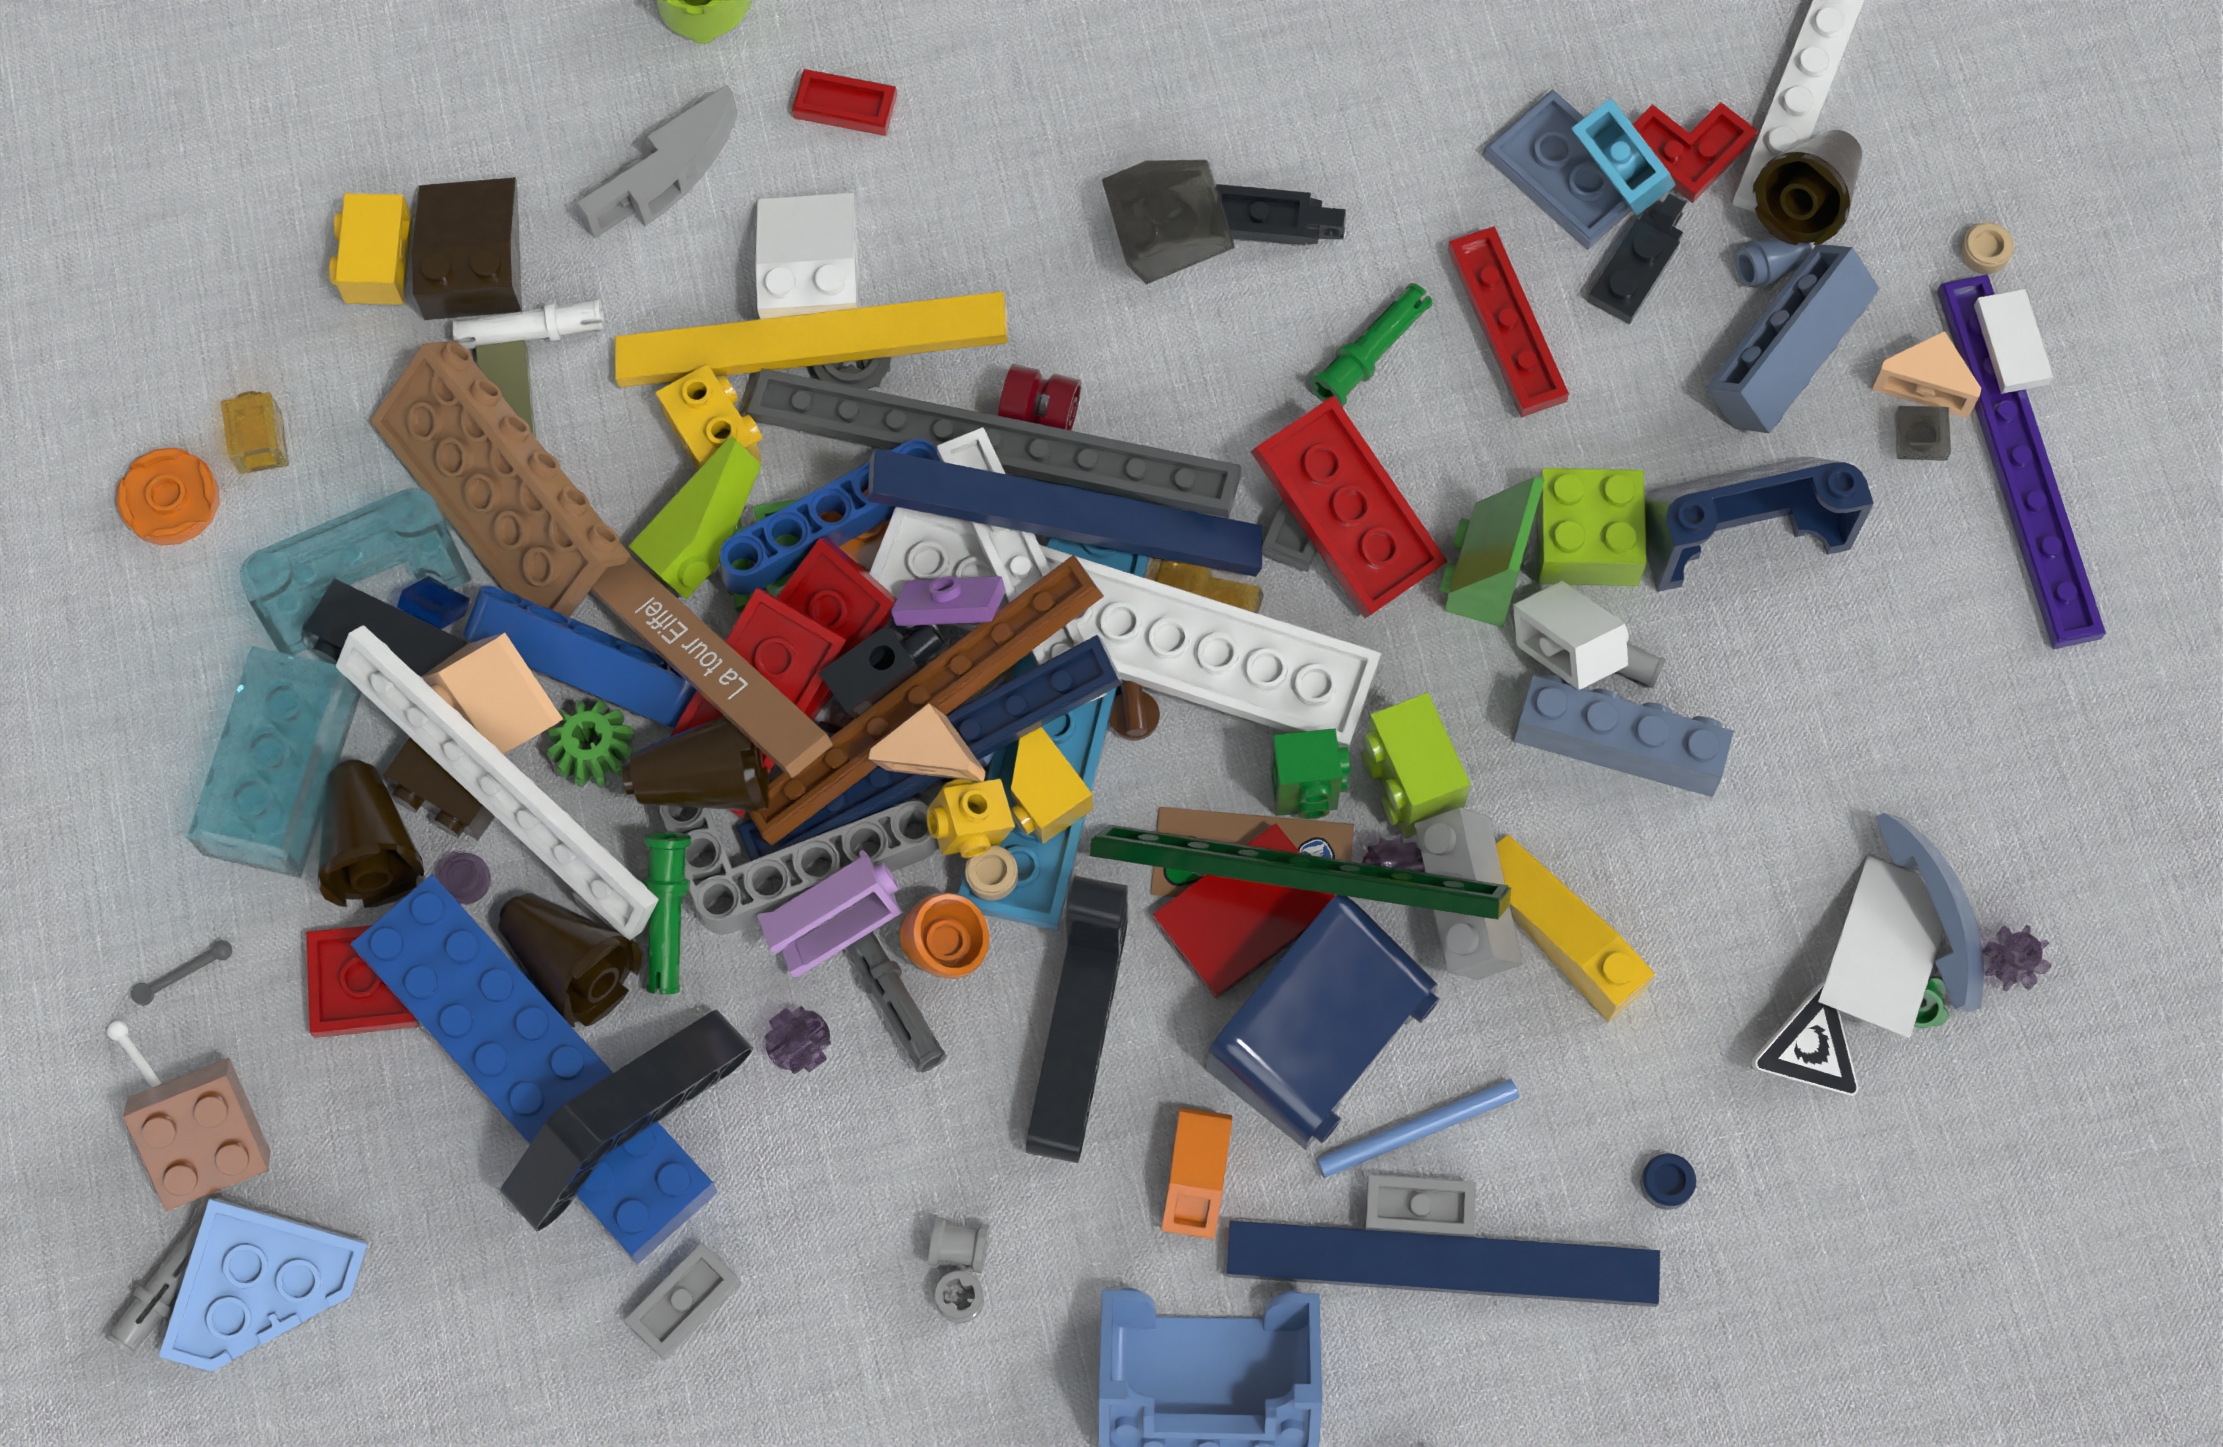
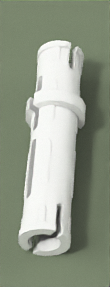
[453,299,605,350]

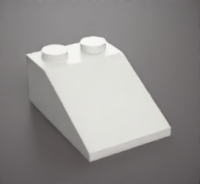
[756,193,860,319]

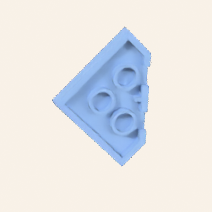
[158,1198,368,1372]

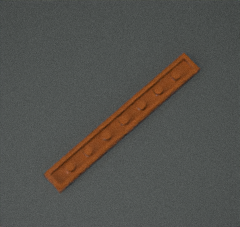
[748,554,1104,846]

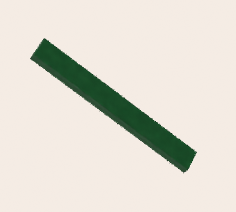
[1090,825,1511,920]

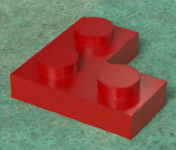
[1632,102,1758,203]

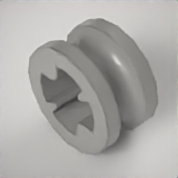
[935,1271,984,1323]

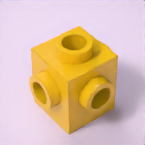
[927,779,1015,858]

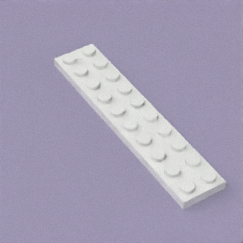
[869,507,1381,752]

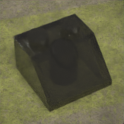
[1102,160,1235,284]

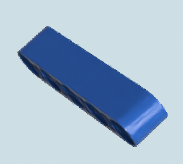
[720,439,940,595]
[463,585,697,729]

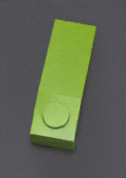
[628,435,762,600]

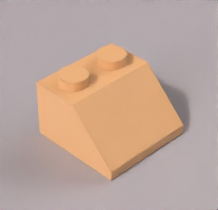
[421,633,563,754]

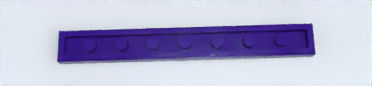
[1937,274,2106,649]

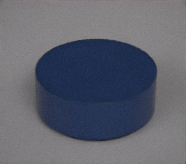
[1640,1153,1696,1210]

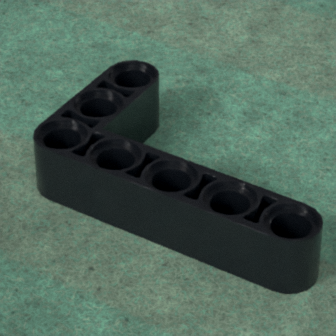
[1026,876,1129,1163]
[500,1010,753,1231]

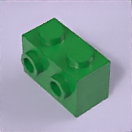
[1270,728,1350,819]

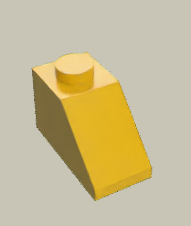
[1010,727,1093,844]

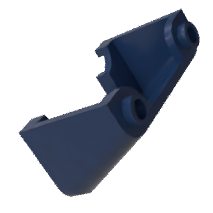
[1645,457,1874,592]
[1207,895,1440,1150]

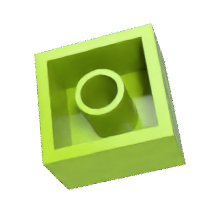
[1537,468,1646,586]
[1361,692,1471,838]

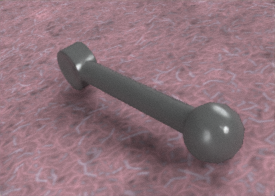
[131,940,232,1006]

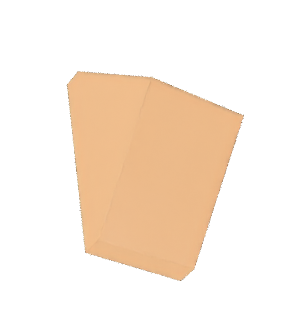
[1872,331,1981,418]
[869,703,985,782]

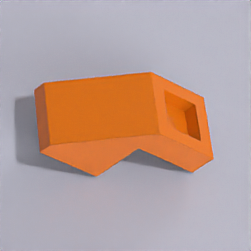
[1161,1107,1232,1239]

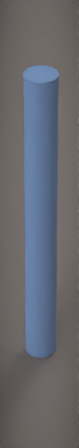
[1316,1079,1519,1178]

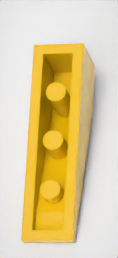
[1496,834,1655,1022]

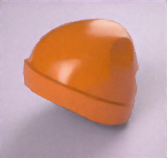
[899,893,990,979]

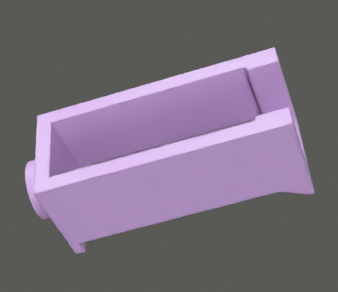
[757,850,901,978]

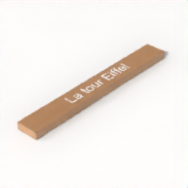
[590,556,833,779]

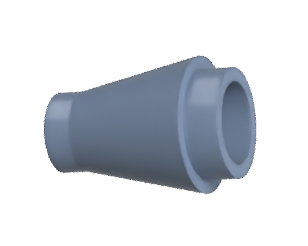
[1735,238,1812,288]

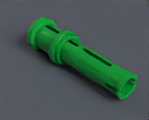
[1309,283,1433,408]
[642,832,691,995]

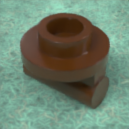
[1109,681,1160,741]

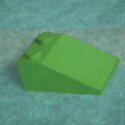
[1439,477,1545,628]

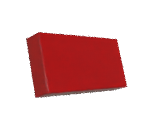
[792,69,897,136]

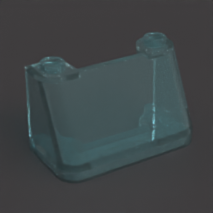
[240,488,472,659]

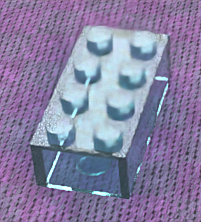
[187,646,362,878]

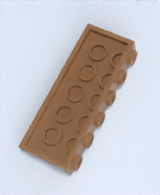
[370,341,630,617]

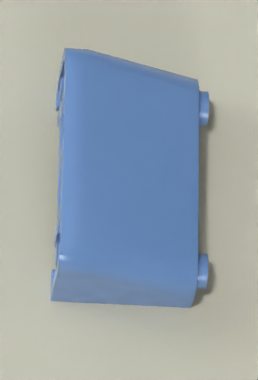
[1099,1288,1322,1447]

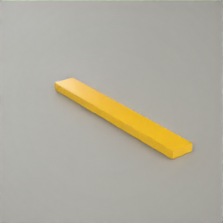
[615,291,1008,388]

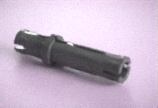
[846,931,947,1073]

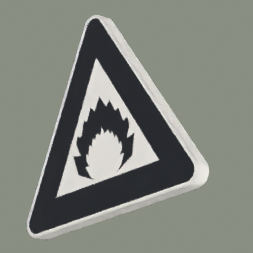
[1752,982,1858,1096]

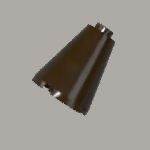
[1753,130,1862,246]
[622,715,770,812]
[318,759,425,908]
[498,893,642,1028]

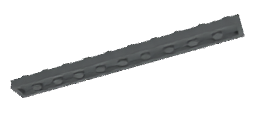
[747,368,1241,518]

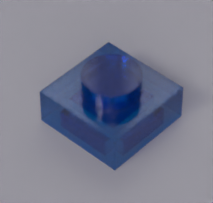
[397,575,470,629]

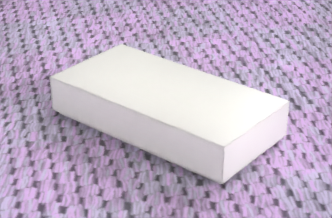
[1974,289,2053,394]

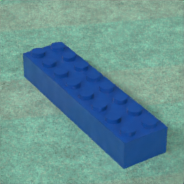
[350,874,718,1265]

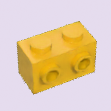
[329,193,413,305]
[655,363,763,470]

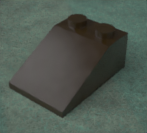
[412,177,522,320]

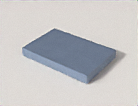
[1484,89,1632,250]

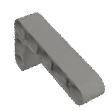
[659,801,939,935]

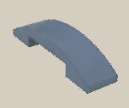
[1875,813,1984,1012]

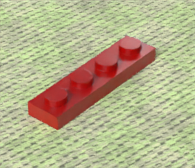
[1448,226,1569,417]

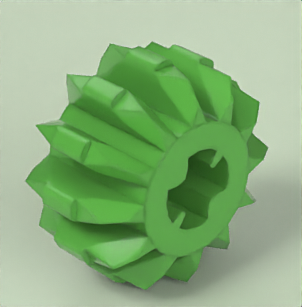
[547,699,634,788]

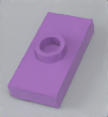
[891,576,1006,626]

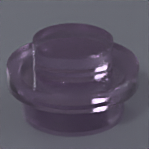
[438,853,491,905]

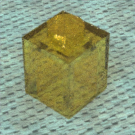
[221,391,289,475]

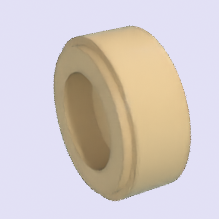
[1961,223,2014,274]
[965,845,1018,901]

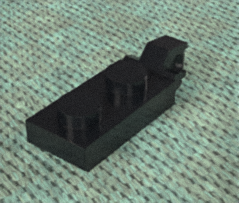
[1208,184,1346,245]
[1587,194,1686,325]

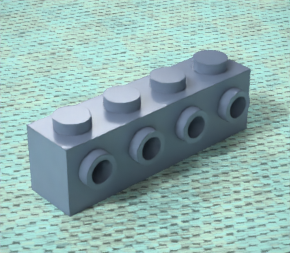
[1706,244,1879,433]
[1514,675,1734,797]

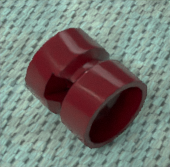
[998,364,1082,431]

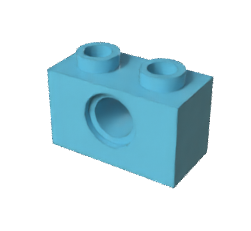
[1571,98,1676,216]

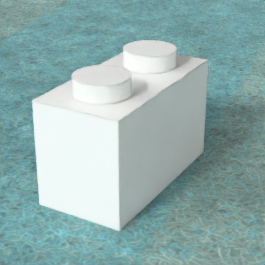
[1513,581,1629,690]

